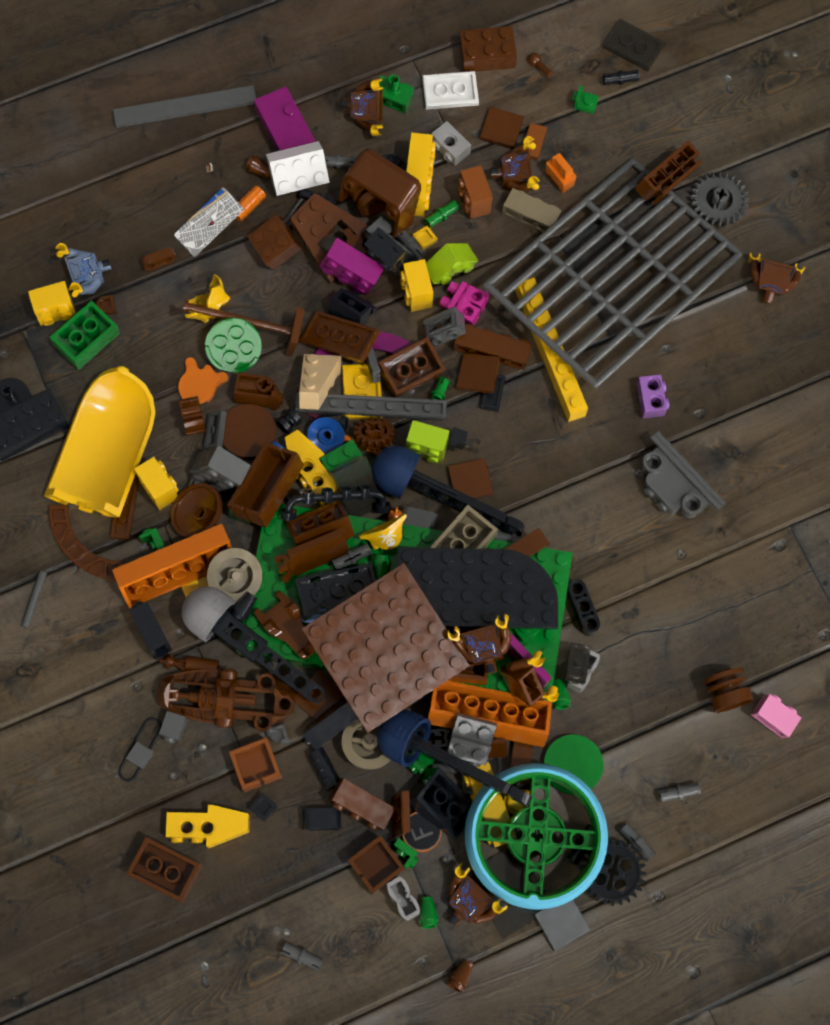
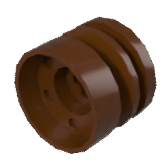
[703,667,754,713]

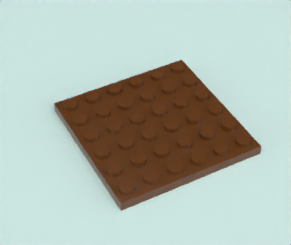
[301,563,470,733]

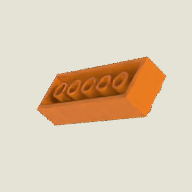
[112,524,232,609]
[427,680,552,747]

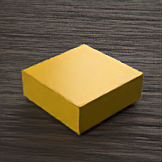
[412,225,438,250]

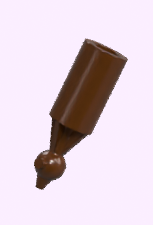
[159,654,220,671]

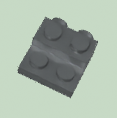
[446,713,497,767]

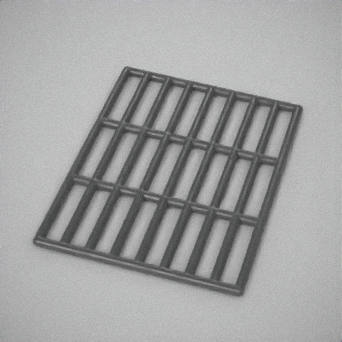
[483,158,743,388]

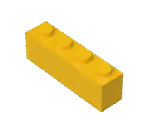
[463,762,518,848]

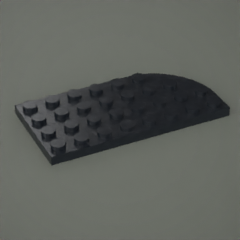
[398,548,558,629]

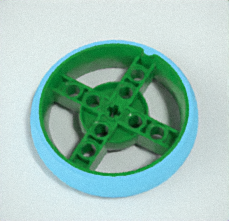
[465,763,608,909]

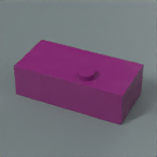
[254,86,316,152]

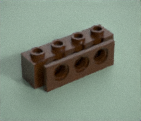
[635,141,702,204]

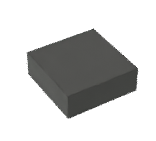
[126,742,154,770]

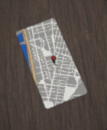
[174,187,244,257]

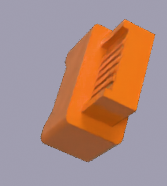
[545,153,576,193]

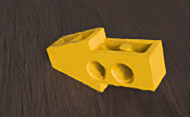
[285,429,340,507]
[165,805,250,848]

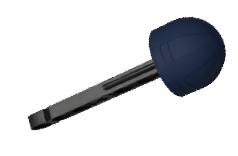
[372,446,525,536]
[377,710,532,807]

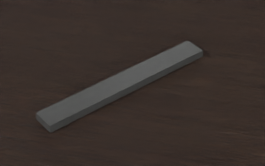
[113,85,256,128]
[295,392,447,420]

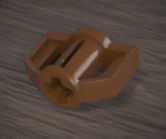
[343,228,367,256]

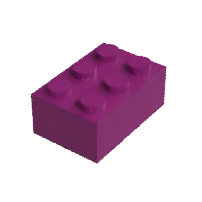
[319,238,384,295]

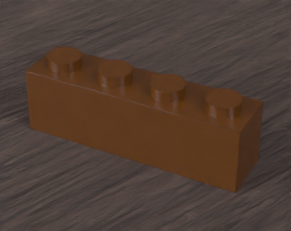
[453,324,532,371]

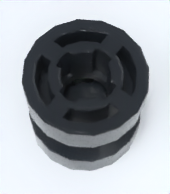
[276,408,302,435]

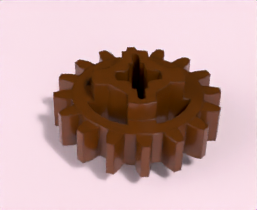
[354,417,395,451]

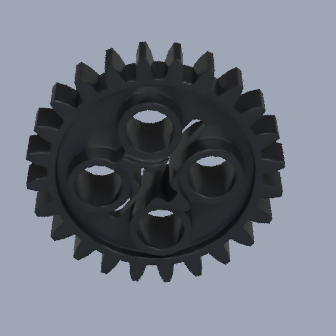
[580,839,647,907]

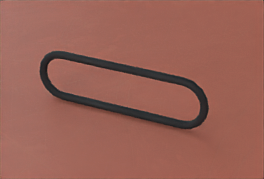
[118,718,162,782]

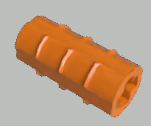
[236,185,266,222]

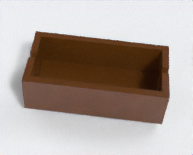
[227,442,304,528]

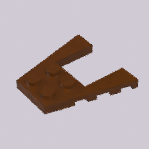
[289,193,370,284]

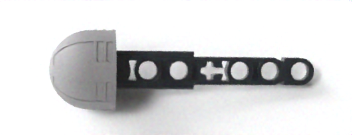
[182,587,326,703]

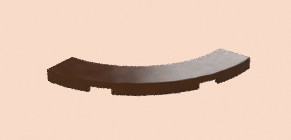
[49,505,124,581]

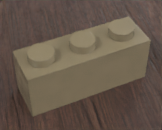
[502,188,562,232]

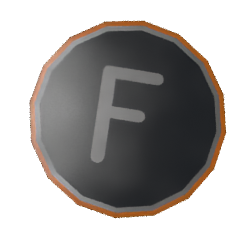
[402,812,442,852]

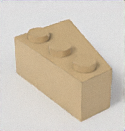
[299,354,341,410]

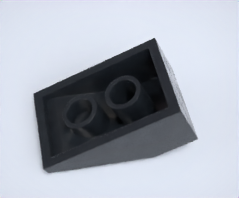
[409,767,472,839]

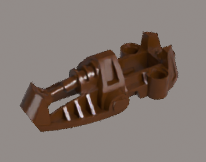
[157,668,295,732]

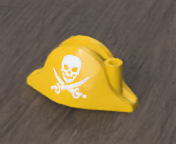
[359,513,407,550]

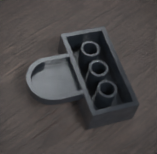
[0,378,70,462]

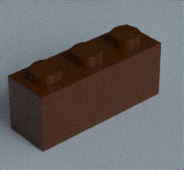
[328,778,395,831]

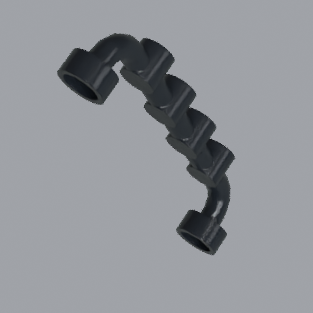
[281,485,390,521]

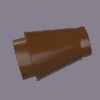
[245,155,271,179]
[447,959,474,993]

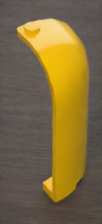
[44,366,155,517]

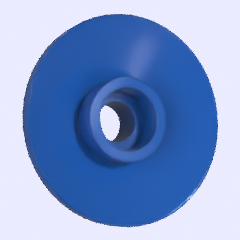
[307,417,345,455]

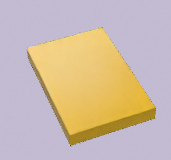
[342,364,383,420]

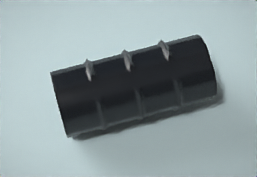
[308,747,339,791]

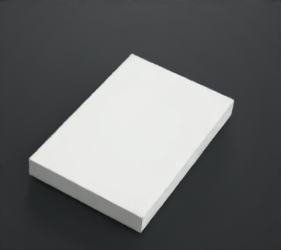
[422,71,479,110]

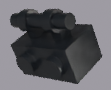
[328,288,377,325]

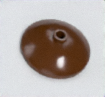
[171,483,223,538]

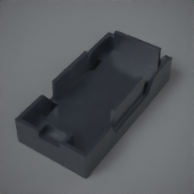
[294,563,376,621]

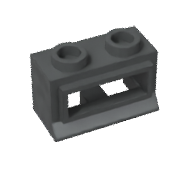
[423,307,466,347]

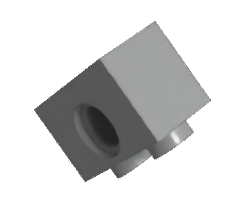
[431,121,471,166]

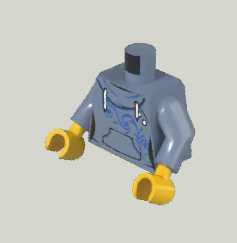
[55,243,112,297]

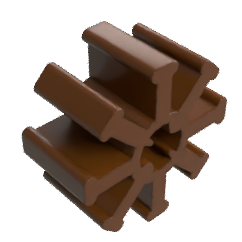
[179,396,206,436]

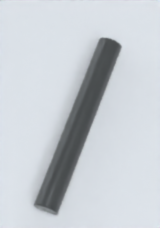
[21,571,47,628]

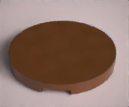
[223,404,277,459]

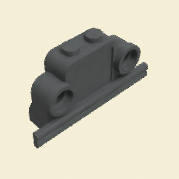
[641,431,726,518]

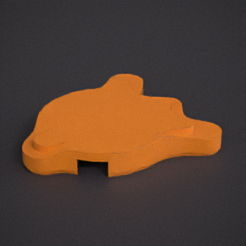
[178,357,229,404]

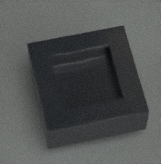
[249,793,278,822]

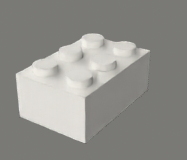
[266,141,330,196]

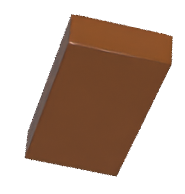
[526,123,547,161]

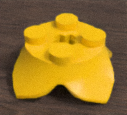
[185,274,230,323]

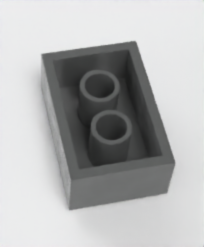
[190,446,251,492]

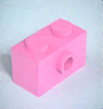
[750,694,801,738]

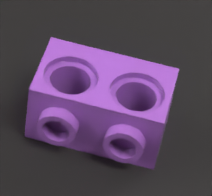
[636,375,669,418]

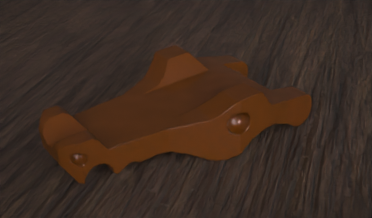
[253,590,315,660]

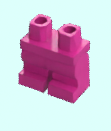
[439,281,489,326]

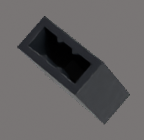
[129,601,173,660]

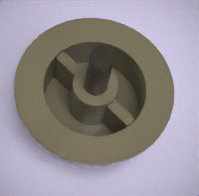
[207,548,262,603]
[342,719,391,770]

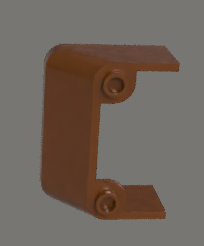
[338,149,421,237]

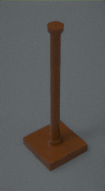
[182,300,304,356]

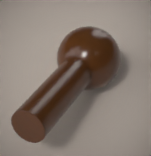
[527,53,553,78]

